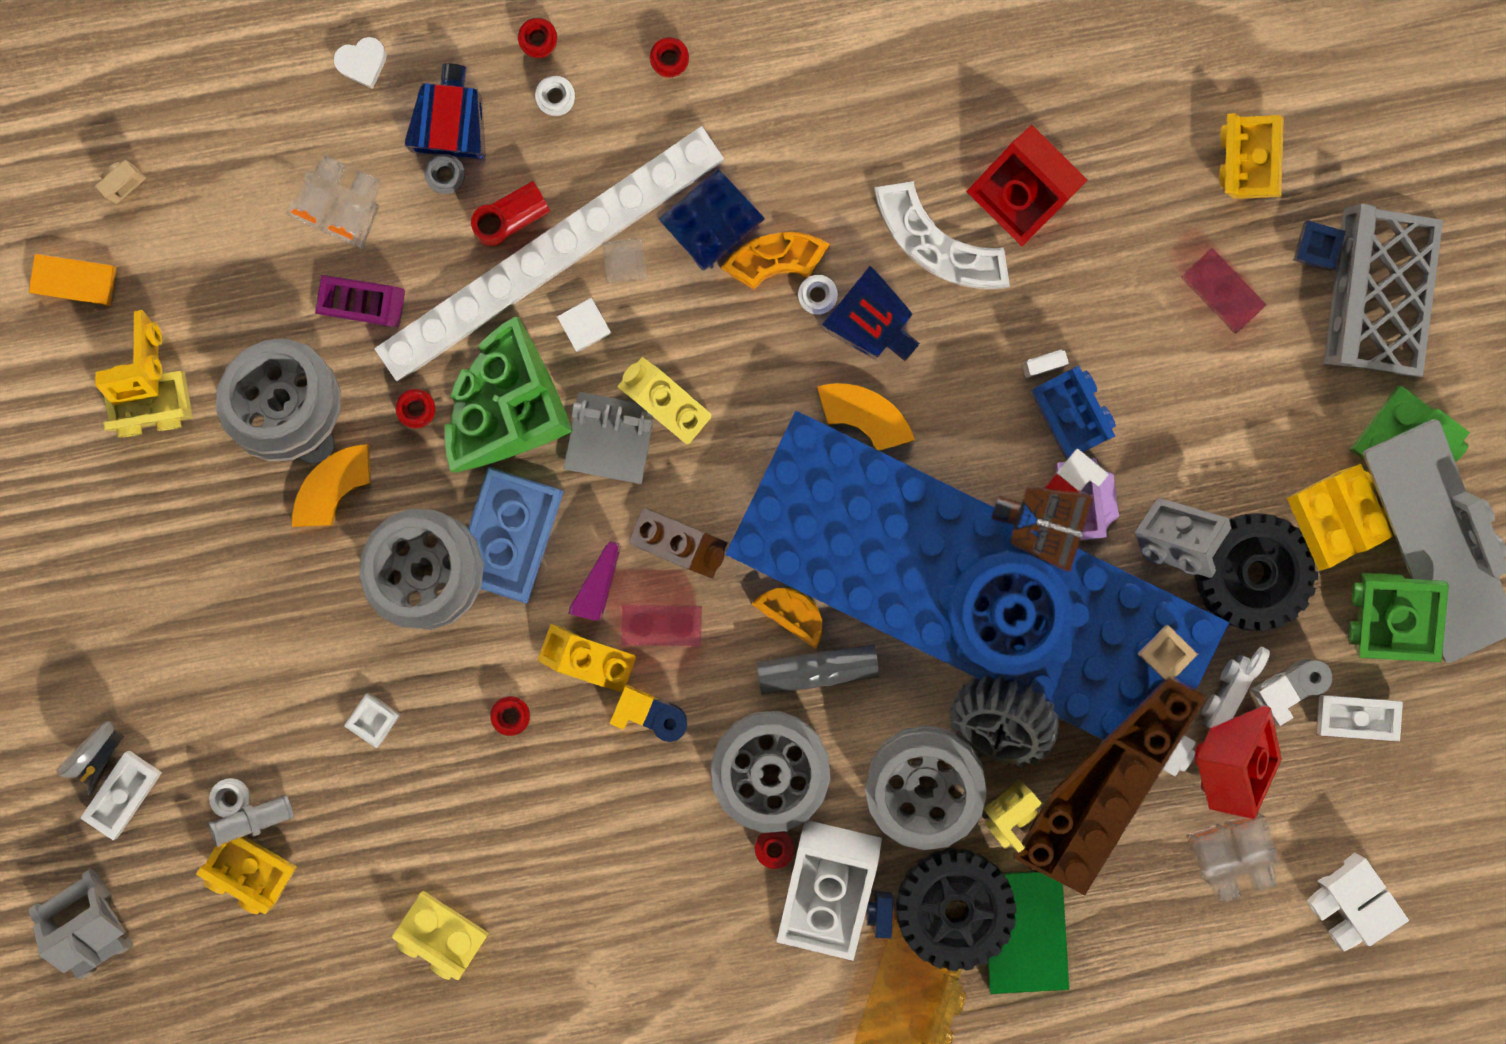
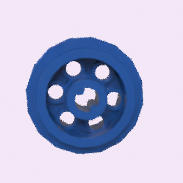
[947,552,1074,675]

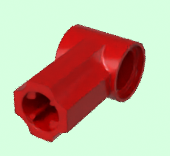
[471,181,550,246]

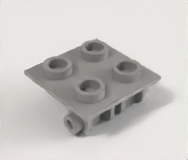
[564,392,654,484]

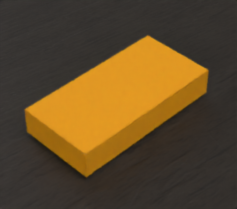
[29,254,117,306]

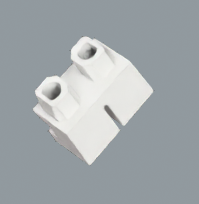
[1306,853,1409,951]

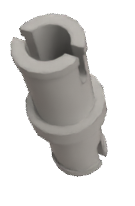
[208,794,294,847]

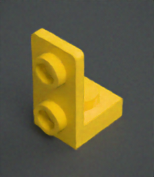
[95,310,163,406]
[537,624,636,692]

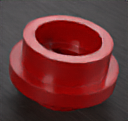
[518,18,558,58]
[650,37,689,78]
[395,389,436,429]
[490,696,530,736]
[755,831,794,869]

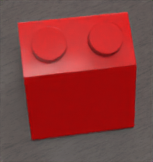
[966,124,1088,247]
[1194,706,1282,819]

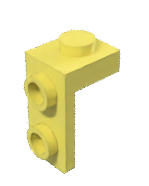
[617,357,712,444]

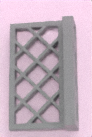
[1323,204,1443,377]

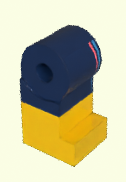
[609,684,687,742]

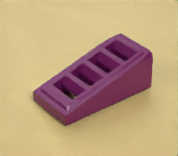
[315,275,405,328]
[568,542,621,621]

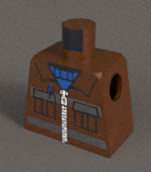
[991,486,1093,572]

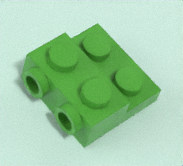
[1350,386,1470,462]
[1348,573,1449,662]

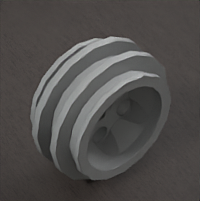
[216,339,341,462]
[359,508,484,630]
[711,711,830,833]
[865,725,987,850]

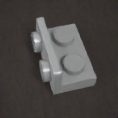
[1135,498,1231,578]

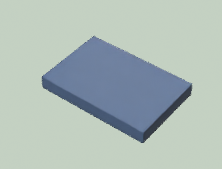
[468,466,564,604]

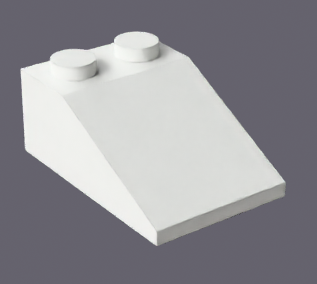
[776,820,882,961]

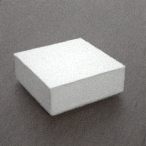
[557,298,612,352]
[1022,349,1069,378]
[344,692,401,748]

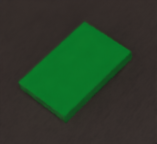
[987,870,1070,994]

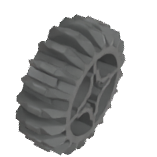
[950,674,1059,768]

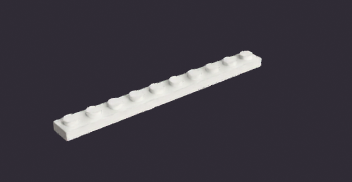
[374,126,724,382]

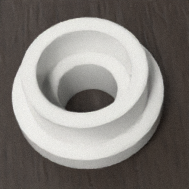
[535,76,575,116]
[798,275,838,315]
[209,778,250,818]

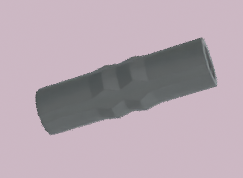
[757,645,879,695]

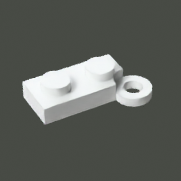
[1202,647,1270,728]

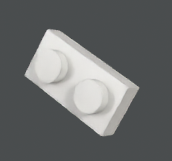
[1317,695,1403,741]
[80,751,162,840]

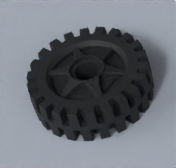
[1194,513,1319,631]
[896,848,1017,971]

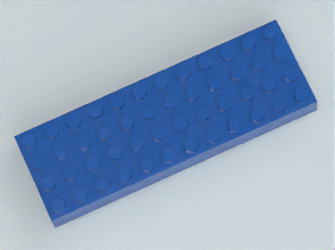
[725,411,1229,740]

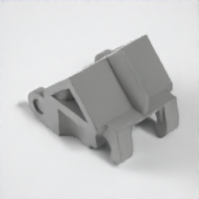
[29,869,133,979]

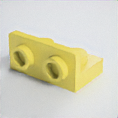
[983,779,1042,853]
[391,891,489,980]

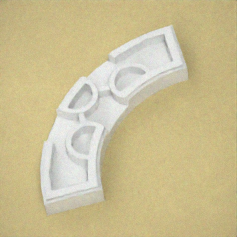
[874,181,1010,289]

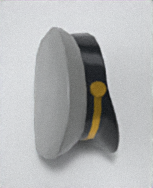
[57,721,124,796]

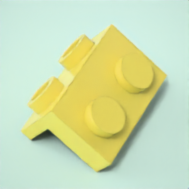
[103,371,193,438]

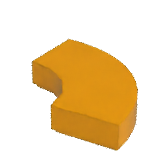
[721,231,830,290]
[816,383,915,451]
[292,444,371,527]

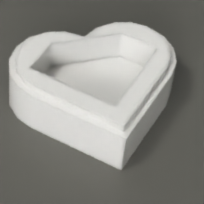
[334,37,387,89]

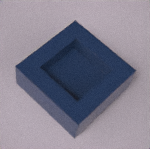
[1293,220,1346,271]
[867,891,894,939]

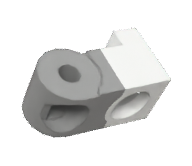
[1250,659,1333,726]

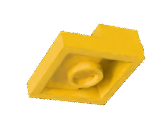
[1287,464,1393,571]

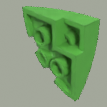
[445,316,573,473]

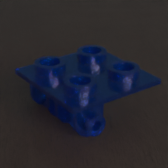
[658,168,765,271]

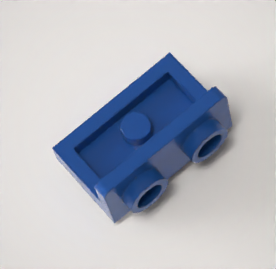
[1030,366,1116,461]

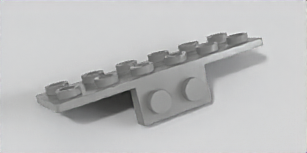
[1363,419,1506,663]

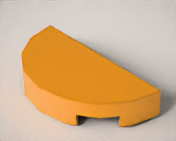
[751,588,822,649]

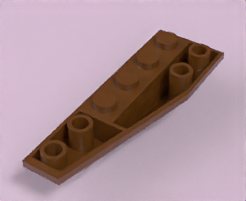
[1014,676,1207,895]

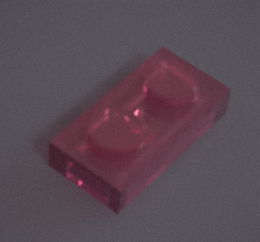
[1181,248,1266,334]
[621,605,702,646]

